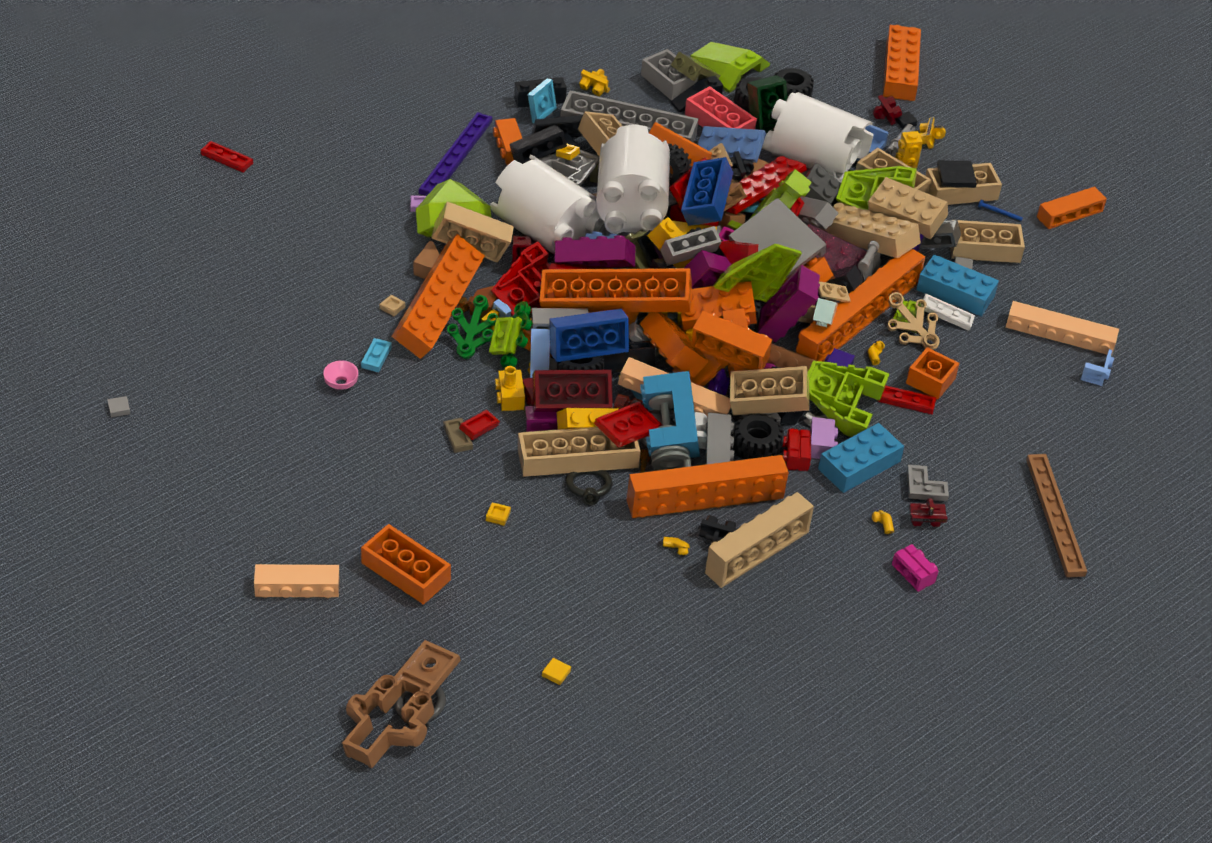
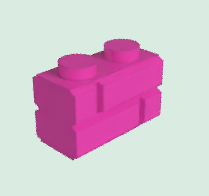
[892,544,939,592]

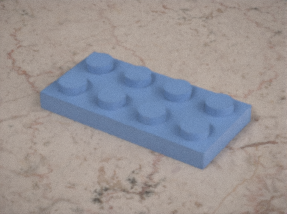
[698,126,766,163]

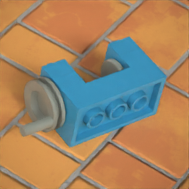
[640,371,700,470]

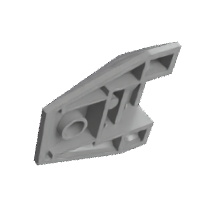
[538,150,599,186]

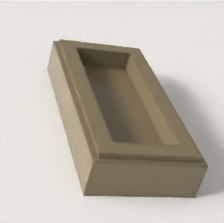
[443,418,473,453]

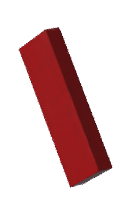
[201,141,253,173]
[878,386,937,415]

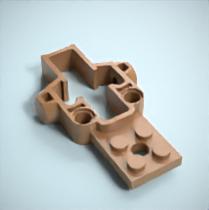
[342,640,461,768]

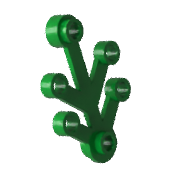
[447,295,498,359]
[500,301,532,368]

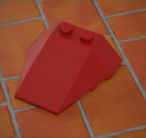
[491,241,550,316]

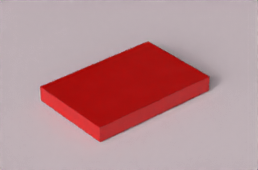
[594,401,663,448]

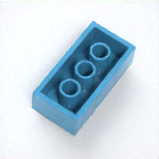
[916,255,999,317]
[818,423,904,493]

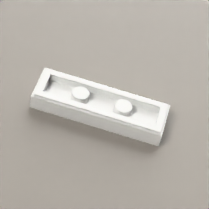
[920,294,975,331]

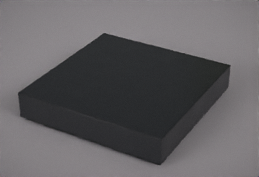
[937,160,977,188]

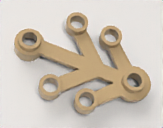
[887,292,940,350]

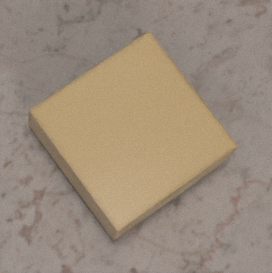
[380,295,405,317]

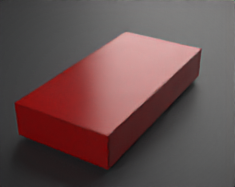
[459,410,500,440]

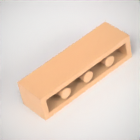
[254,564,340,598]

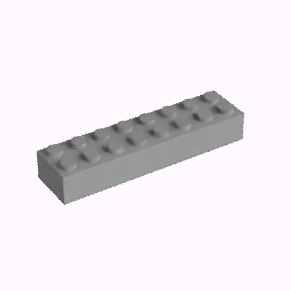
[560,90,698,142]

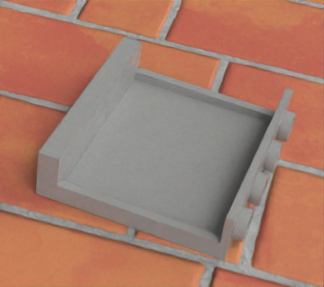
[729,198,826,278]

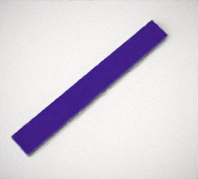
[419,112,492,196]

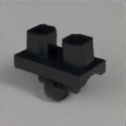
[729,151,754,182]
[699,515,737,544]

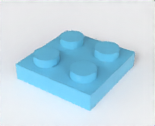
[528,78,557,123]

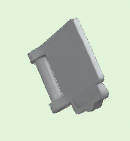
[858,241,881,284]

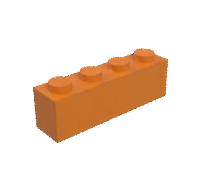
[1037,186,1107,230]

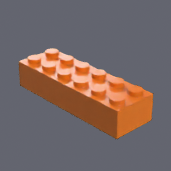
[883,25,921,101]

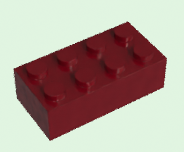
[532,370,613,412]

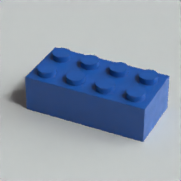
[681,157,733,226]
[549,309,629,362]

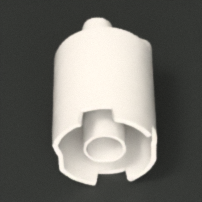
[762,92,874,183]
[596,125,670,234]
[490,155,605,255]

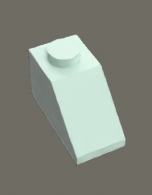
[813,298,838,327]

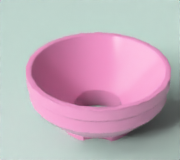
[323,361,358,390]

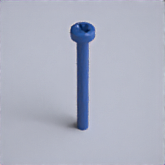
[978,200,1023,221]

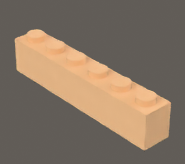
[1005,301,1119,356]
[618,357,731,417]

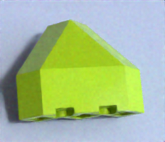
[416,179,492,238]

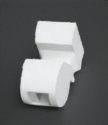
[695,412,708,449]

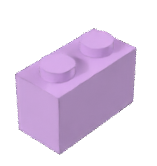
[810,417,838,459]

